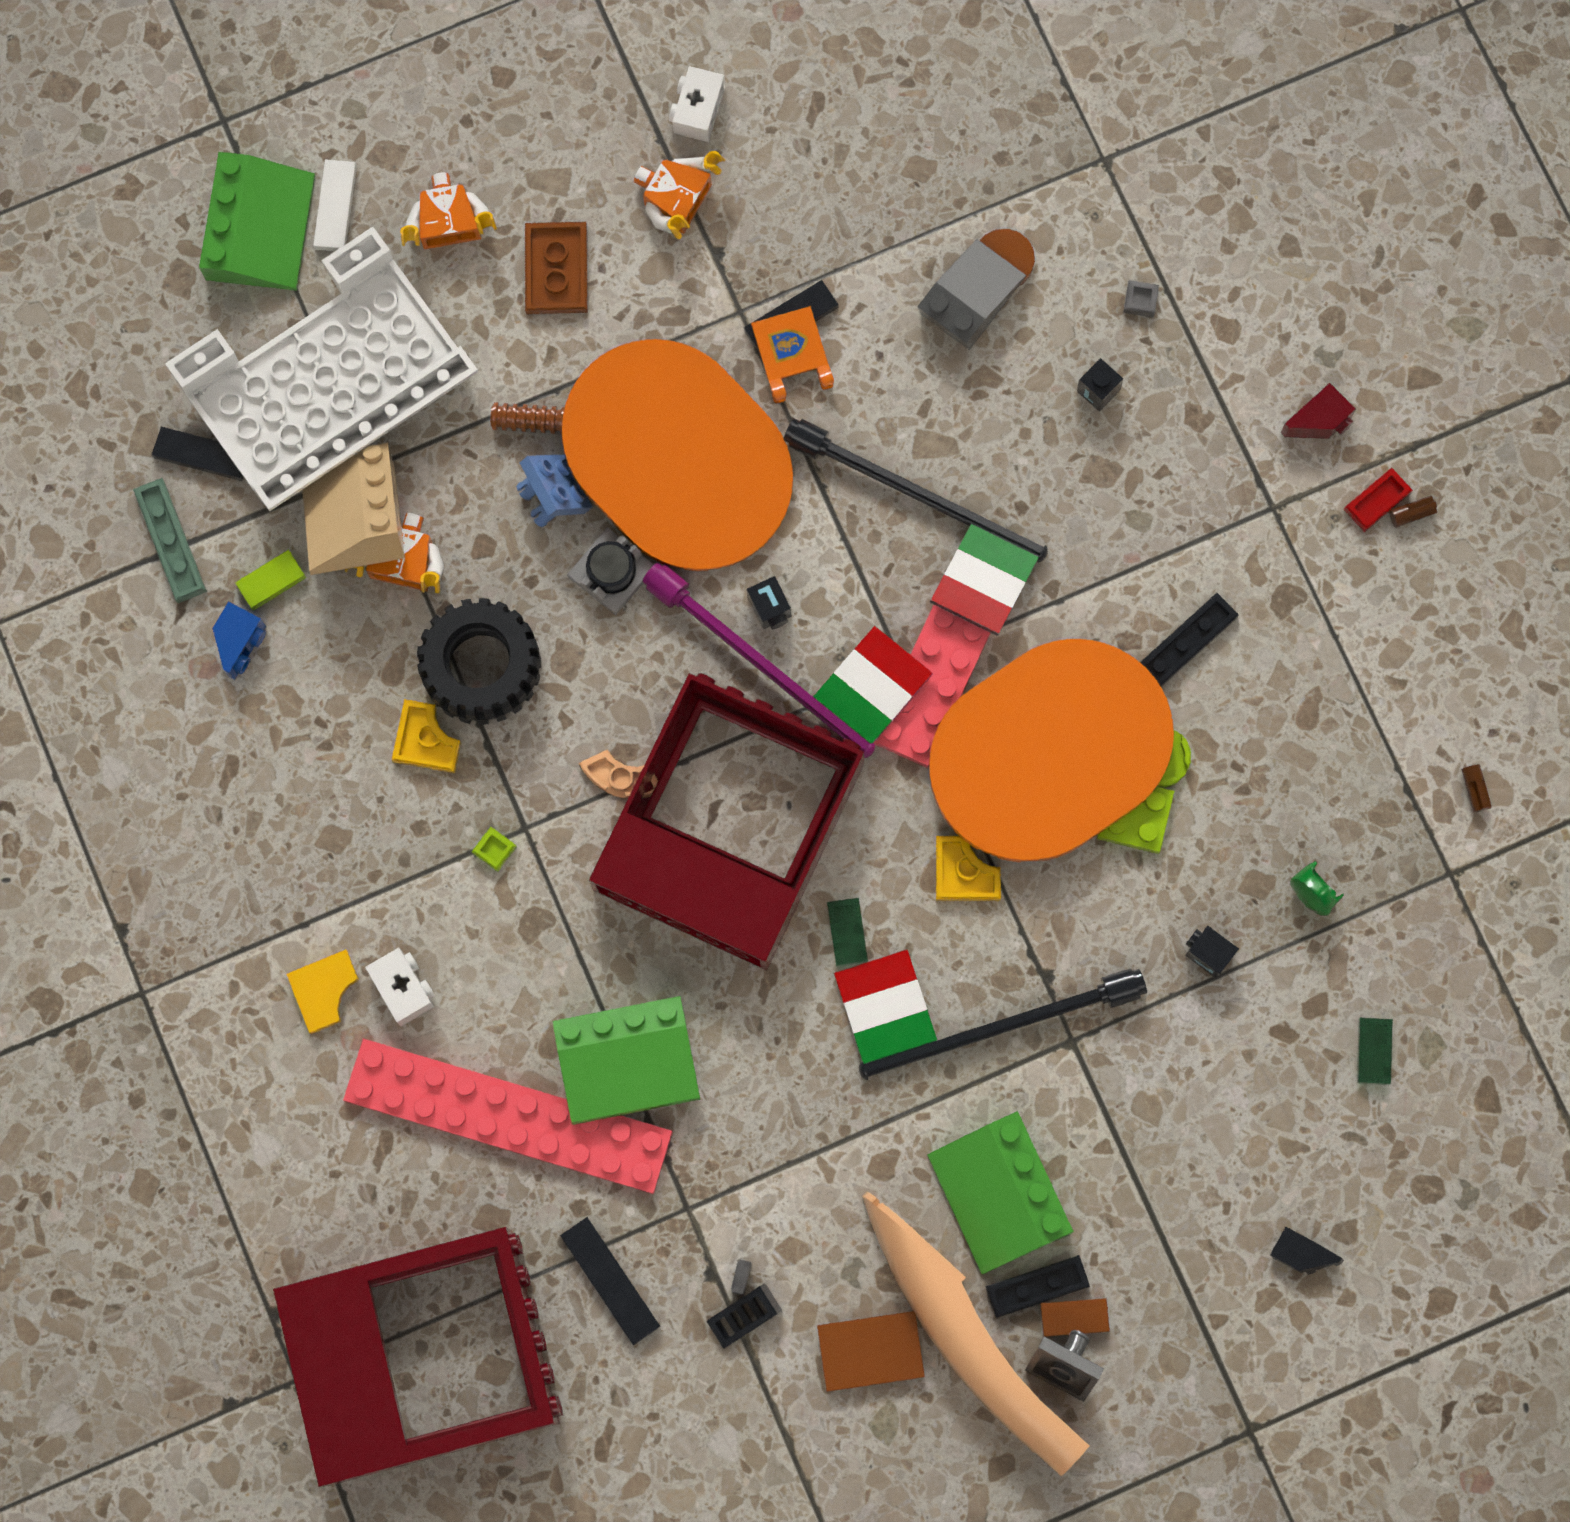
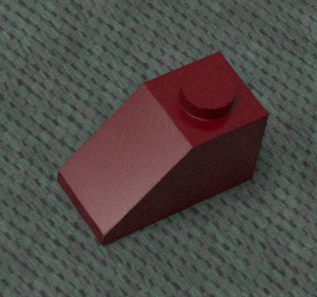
[1281,383,1356,439]

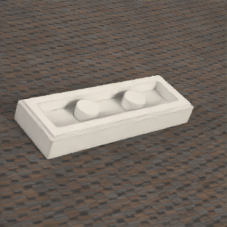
[313,159,357,251]

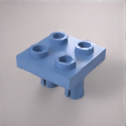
[516,454,593,527]

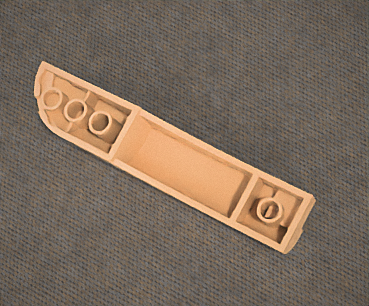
[862,1192,1090,1476]

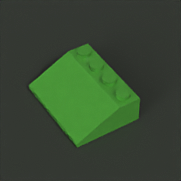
[199,152,315,291]
[553,996,701,1125]
[927,1111,1074,1275]

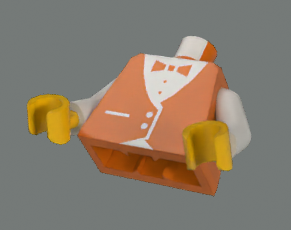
[634,151,726,239]
[400,172,497,249]
[345,513,444,593]

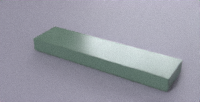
[133,478,207,603]

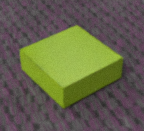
[471,827,517,872]

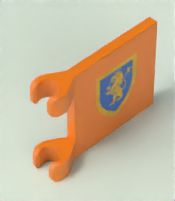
[751,306,834,403]

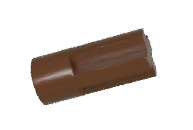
[1389,495,1438,528]
[1461,764,1492,813]

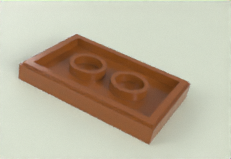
[525,221,588,314]
[817,1311,925,1392]

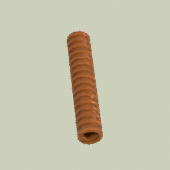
[490,402,565,434]

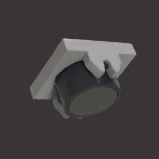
[567,527,654,616]

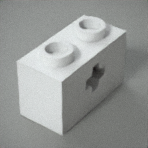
[669,66,725,142]
[365,948,435,1026]

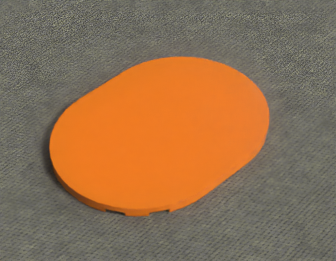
[562,339,793,571]
[929,639,1174,862]

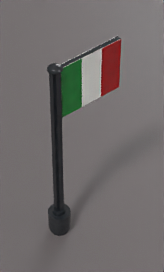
[783,418,1048,636]
[834,949,1147,1080]

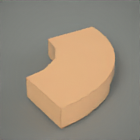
[579,750,658,799]

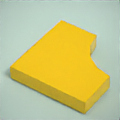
[392,699,461,773]
[936,836,1001,901]
[286,949,359,1034]

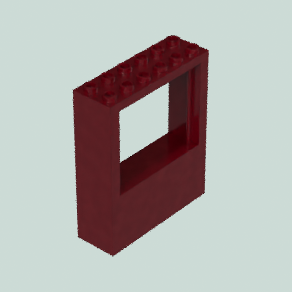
[589,673,864,971]
[273,1227,563,1487]

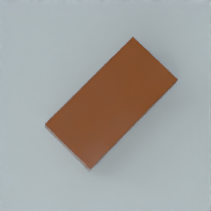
[1040,1298,1110,1337]

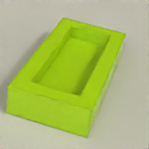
[235,549,306,611]

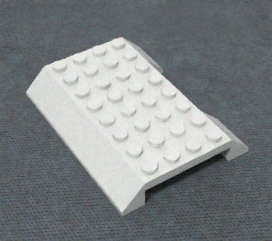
[165,227,478,511]

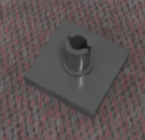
[1025,1330,1104,1402]

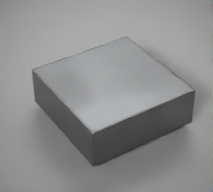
[1123,280,1159,318]
[731,1259,752,1296]

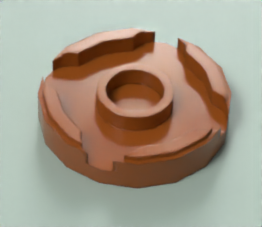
[980,229,1035,287]

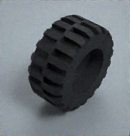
[417,598,542,725]

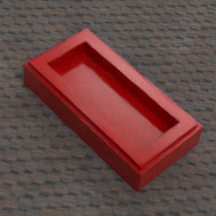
[1344,468,1413,532]

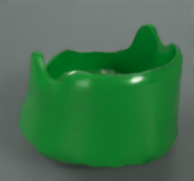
[1290,861,1344,916]

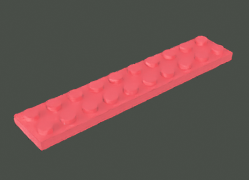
[343,1038,673,1194]

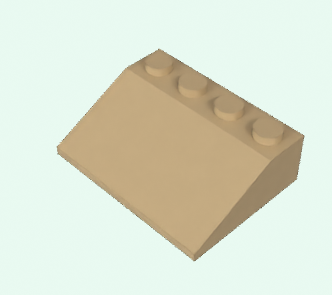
[302,443,405,575]

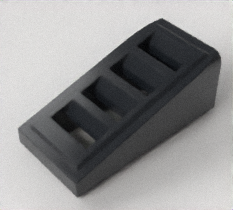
[706,1283,782,1349]

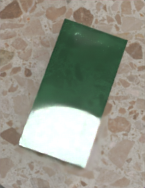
[827,898,868,967]
[1357,1017,1393,1085]

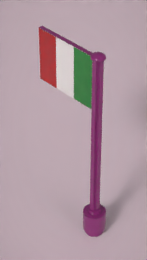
[642,563,933,758]

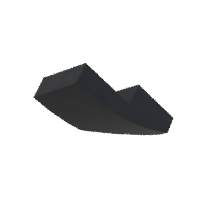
[1270,1227,1344,1275]

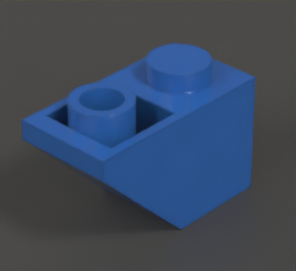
[212,601,266,680]

